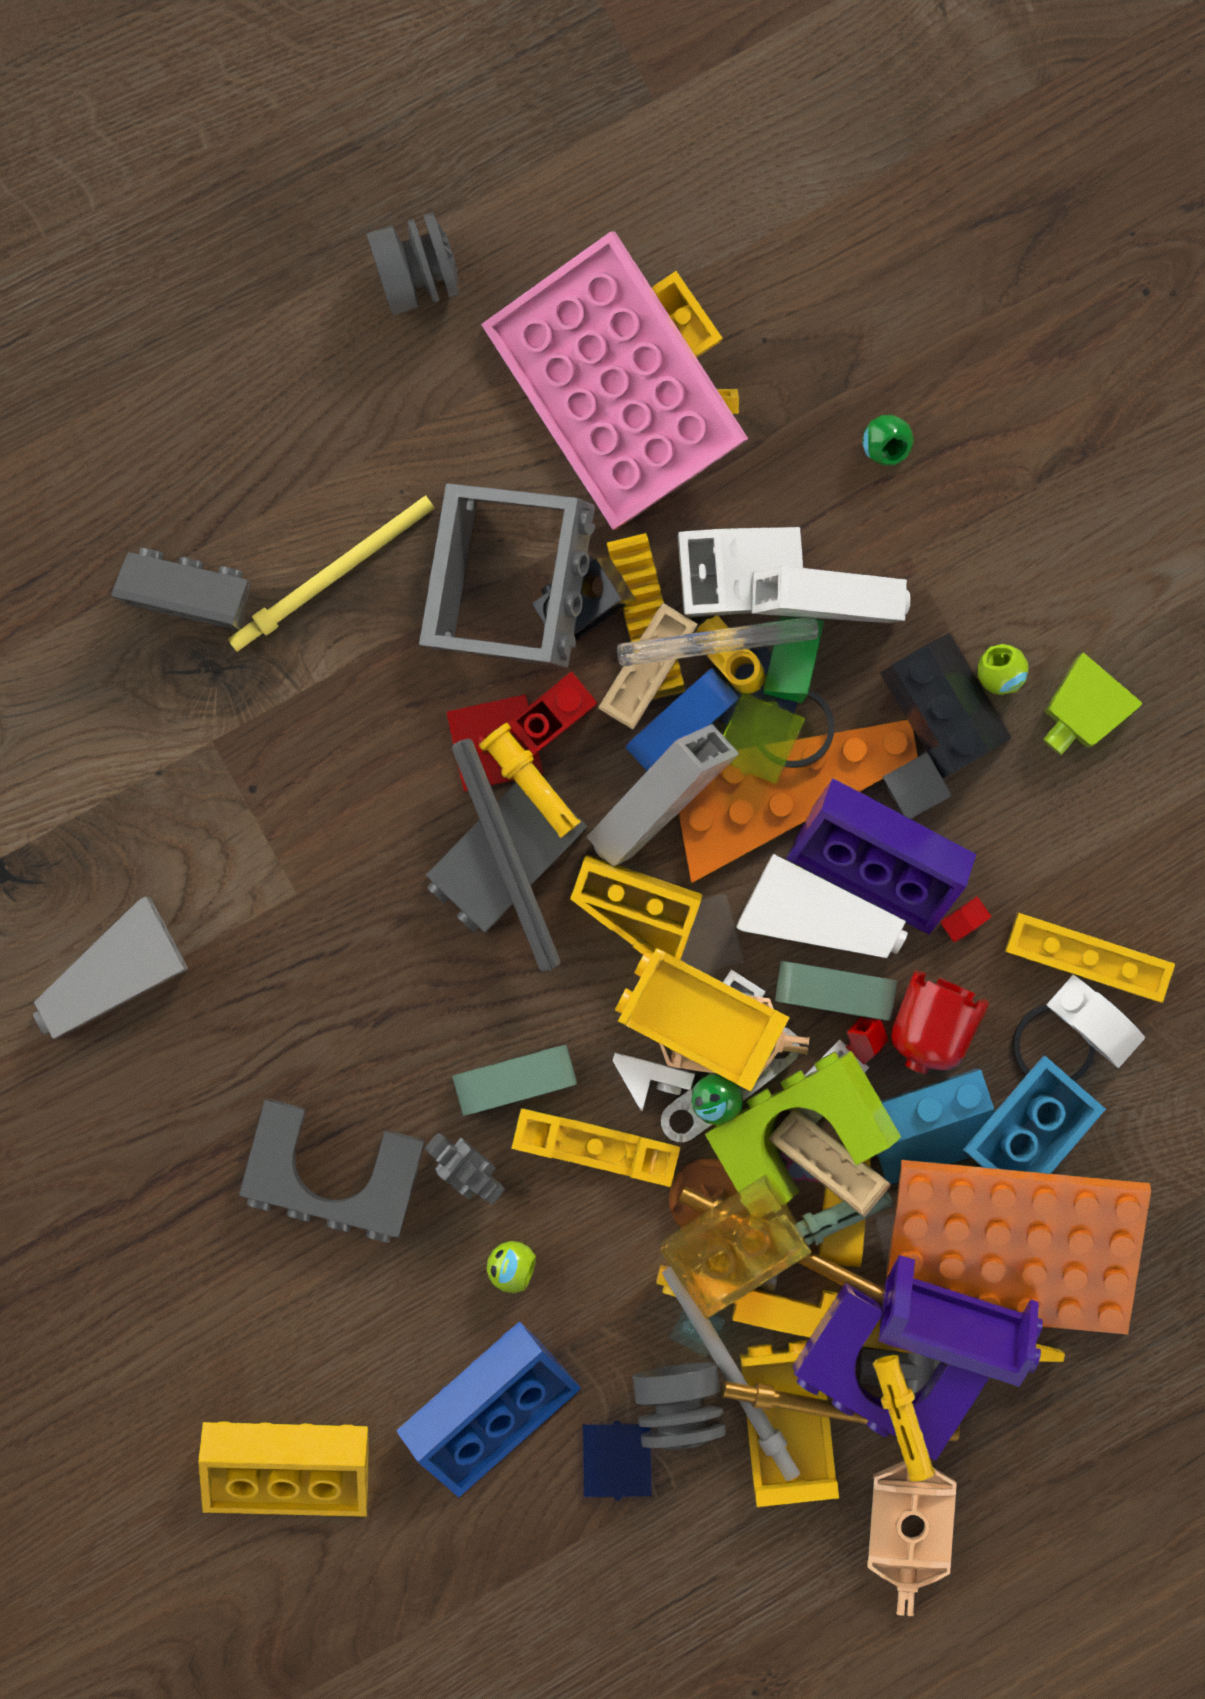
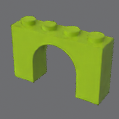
[705,1051,901,1220]

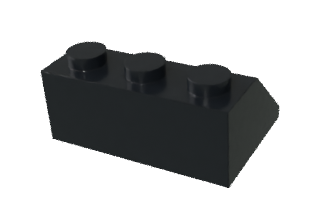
[880,633,1011,779]

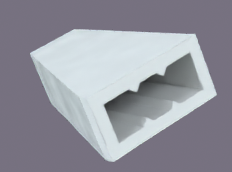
[752,566,910,623]
[735,854,908,958]

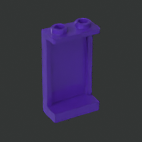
[879,1255,1043,1387]

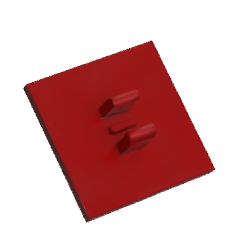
[446,694,543,791]

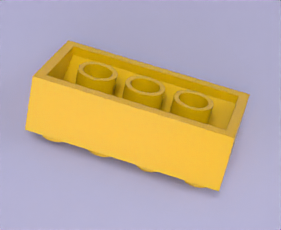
[198,1421,369,1517]

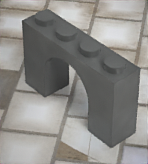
[239,1098,426,1243]

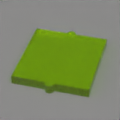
[723,693,805,784]

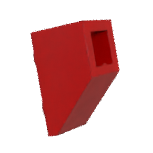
[508,671,598,755]

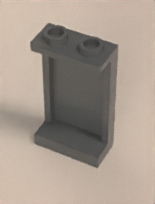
[426,783,588,933]

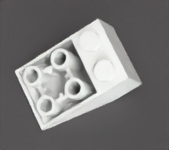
[678,527,803,618]

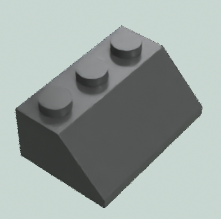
[112,548,251,631]

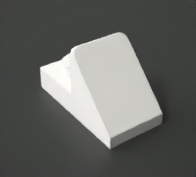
[613,1052,695,1111]

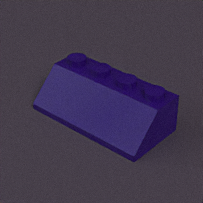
[786,778,976,935]

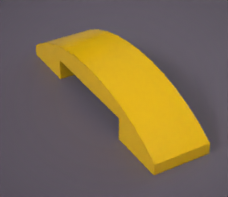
[511,1108,681,1187]

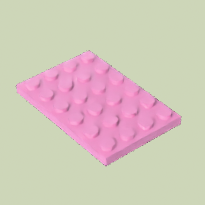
[481,232,748,530]

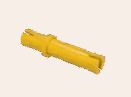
[872,1355,936,1482]

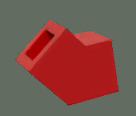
[940,896,992,943]
[845,1017,889,1065]

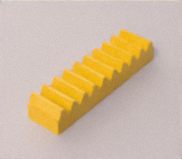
[606,533,685,701]
[1005,913,1175,1003]

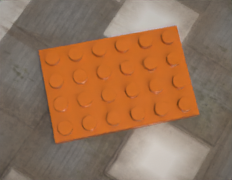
[886,1160,1151,1335]

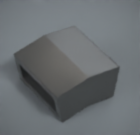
[883,752,951,819]

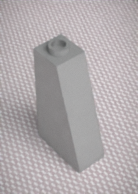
[586,724,739,867]
[33,896,188,1039]

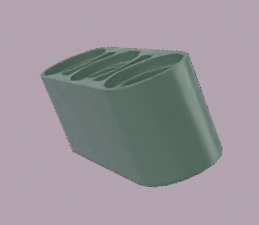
[774,961,898,1021]
[452,1044,577,1116]

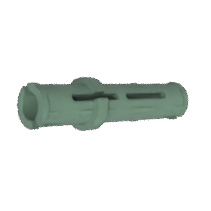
[770,1190,894,1258]

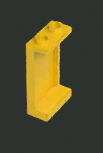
[615,947,790,1091]
[739,1340,839,1507]

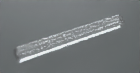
[617,617,818,666]

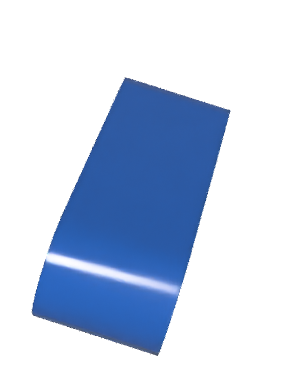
[625,668,740,772]

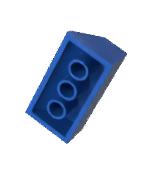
[397,1321,581,1497]

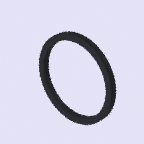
[752,690,834,768]
[1013,1004,1095,1081]

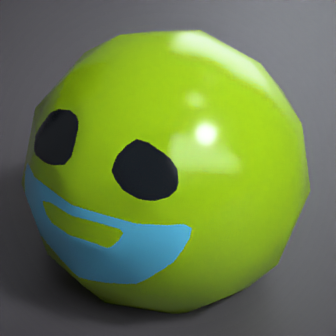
[977,644,1028,696]
[487,1241,536,1294]

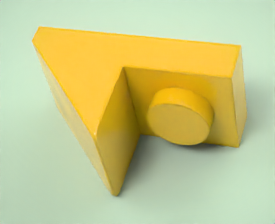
[651,271,723,358]

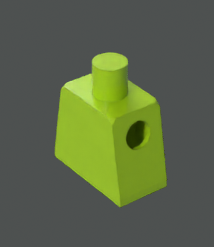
[1043,652,1143,755]

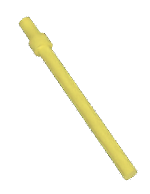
[228,495,435,652]

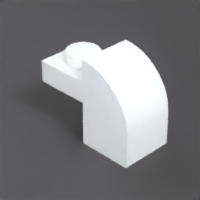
[1047,974,1145,1068]

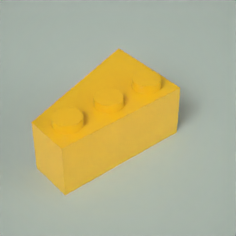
[570,854,703,960]

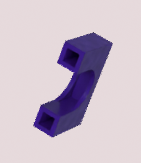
[793,1282,989,1461]

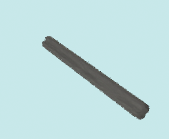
[452,739,561,972]

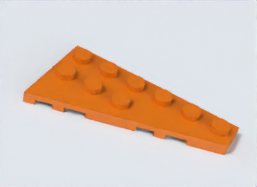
[678,720,918,883]

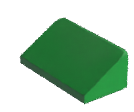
[763,617,824,704]

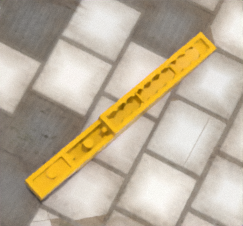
[656,1265,1065,1362]

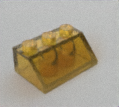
[660,1174,811,1319]

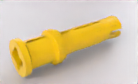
[479,723,581,839]

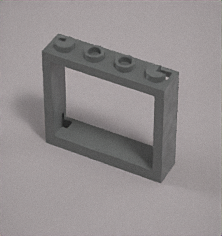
[419,483,596,668]

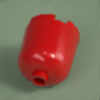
[891,970,989,1075]

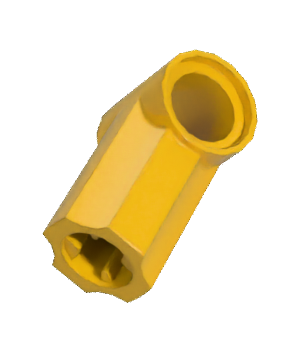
[691,615,766,694]

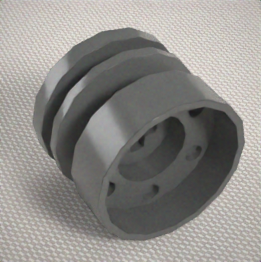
[366,212,459,316]
[632,1362,727,1450]

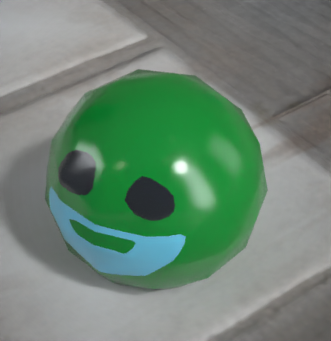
[862,414,914,466]
[691,1074,743,1125]

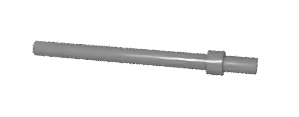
[662,1265,800,1481]

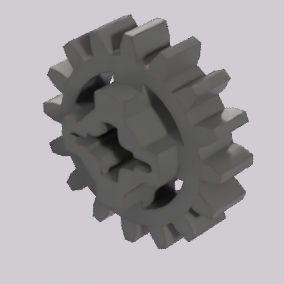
[425,1133,506,1205]

